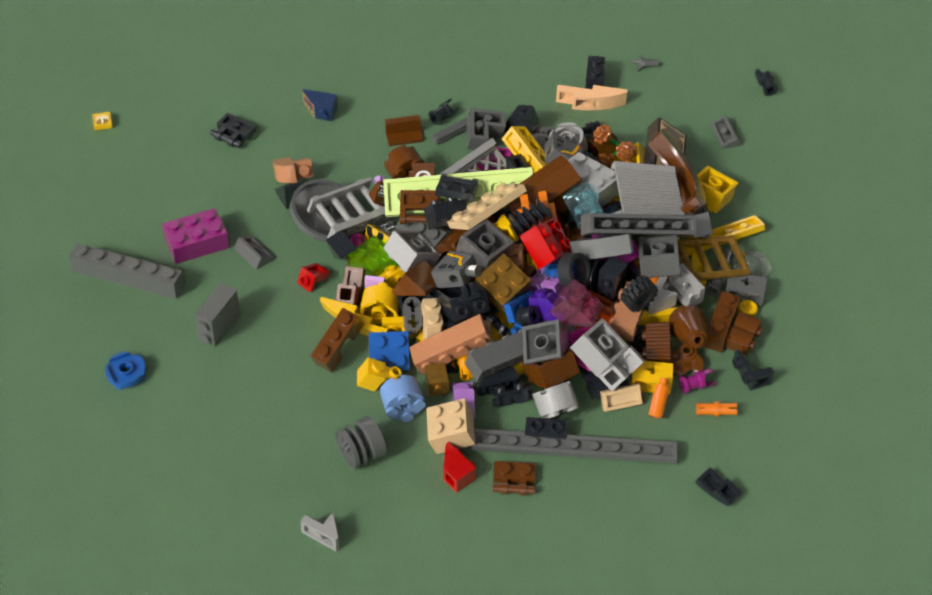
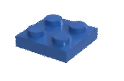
[369,331,410,372]

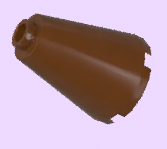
[668,305,707,348]

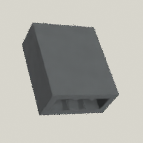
[195,283,240,346]

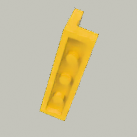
[502,126,547,173]

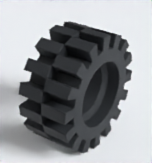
[620,275,658,313]

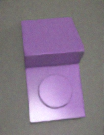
[453,382,475,419]

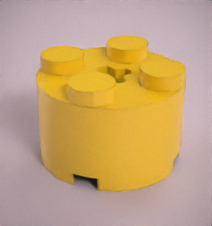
[360,282,400,327]

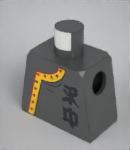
[544,132,583,164]
[431,251,481,288]

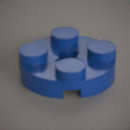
[105,352,146,390]

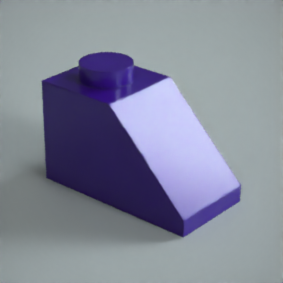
[529,289,574,322]

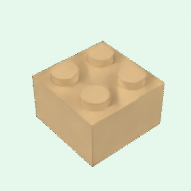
[426,398,475,454]

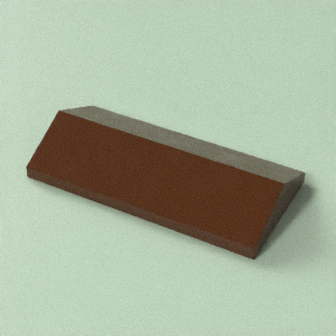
[506,155,582,218]

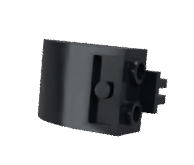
[431,279,490,322]

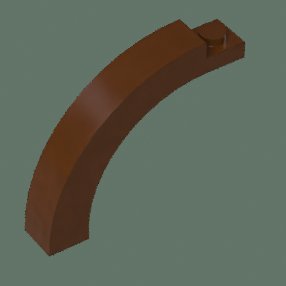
[648,129,706,214]

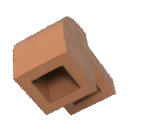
[272,157,314,183]

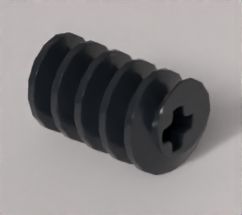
[508,199,552,238]

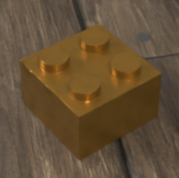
[475,253,531,313]

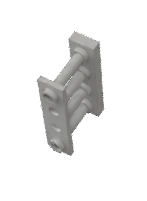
[307,177,391,239]

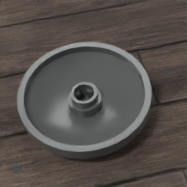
[290,179,361,242]

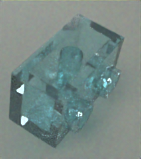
[563,183,604,229]

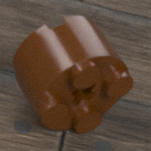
[384,145,425,179]

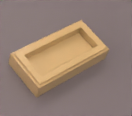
[600,383,643,412]

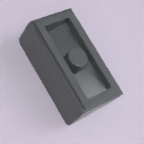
[711,115,742,149]
[234,236,274,269]

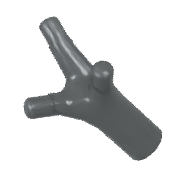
[631,55,659,71]

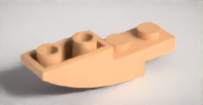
[556,85,628,110]

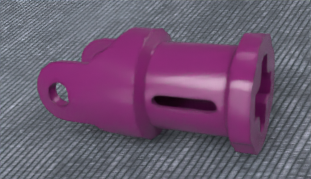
[679,369,716,394]

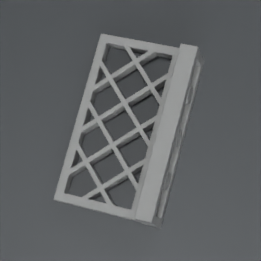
[439,138,506,175]

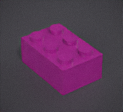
[162,208,229,264]

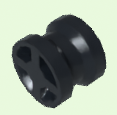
[516,305,540,326]

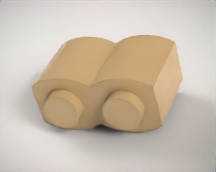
[421,298,443,340]

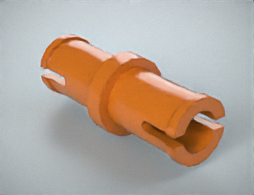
[696,401,737,417]

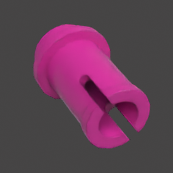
[350,233,365,258]

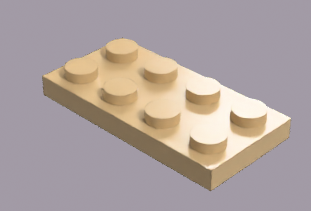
[447,183,527,230]

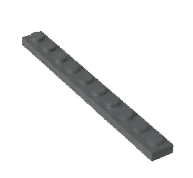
[472,429,677,464]

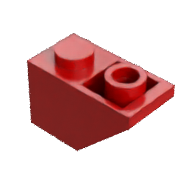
[443,442,476,493]

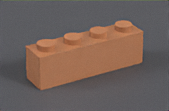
[409,314,492,375]

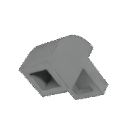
[598,346,645,391]

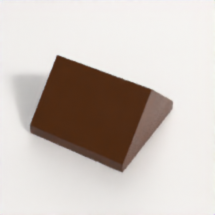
[392,260,437,296]

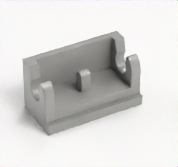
[667,263,705,306]

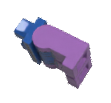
[527,258,577,298]

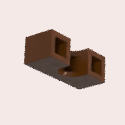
[704,291,741,353]
[310,308,364,373]

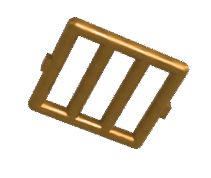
[677,235,751,280]

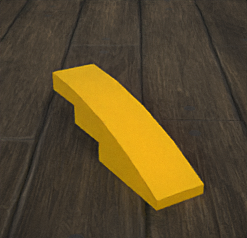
[320,297,389,337]

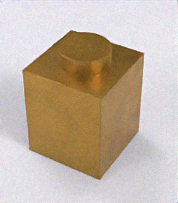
[425,363,449,396]

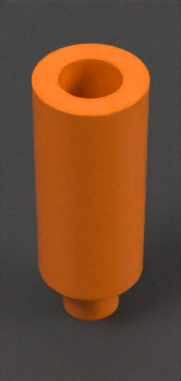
[648,377,670,419]

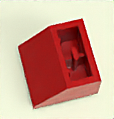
[520,218,571,269]

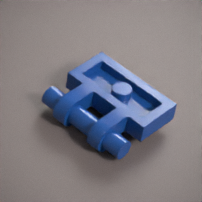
[504,290,532,335]

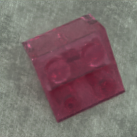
[550,279,603,327]

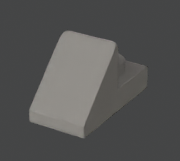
[648,276,677,314]
[301,513,339,552]

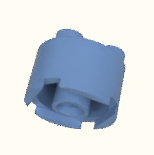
[380,375,426,422]

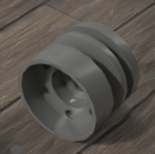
[335,416,387,470]

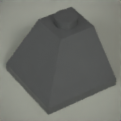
[522,319,569,365]

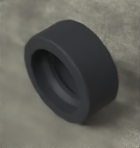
[557,253,592,290]

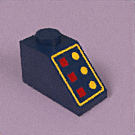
[302,89,338,121]

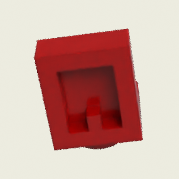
[297,263,330,292]

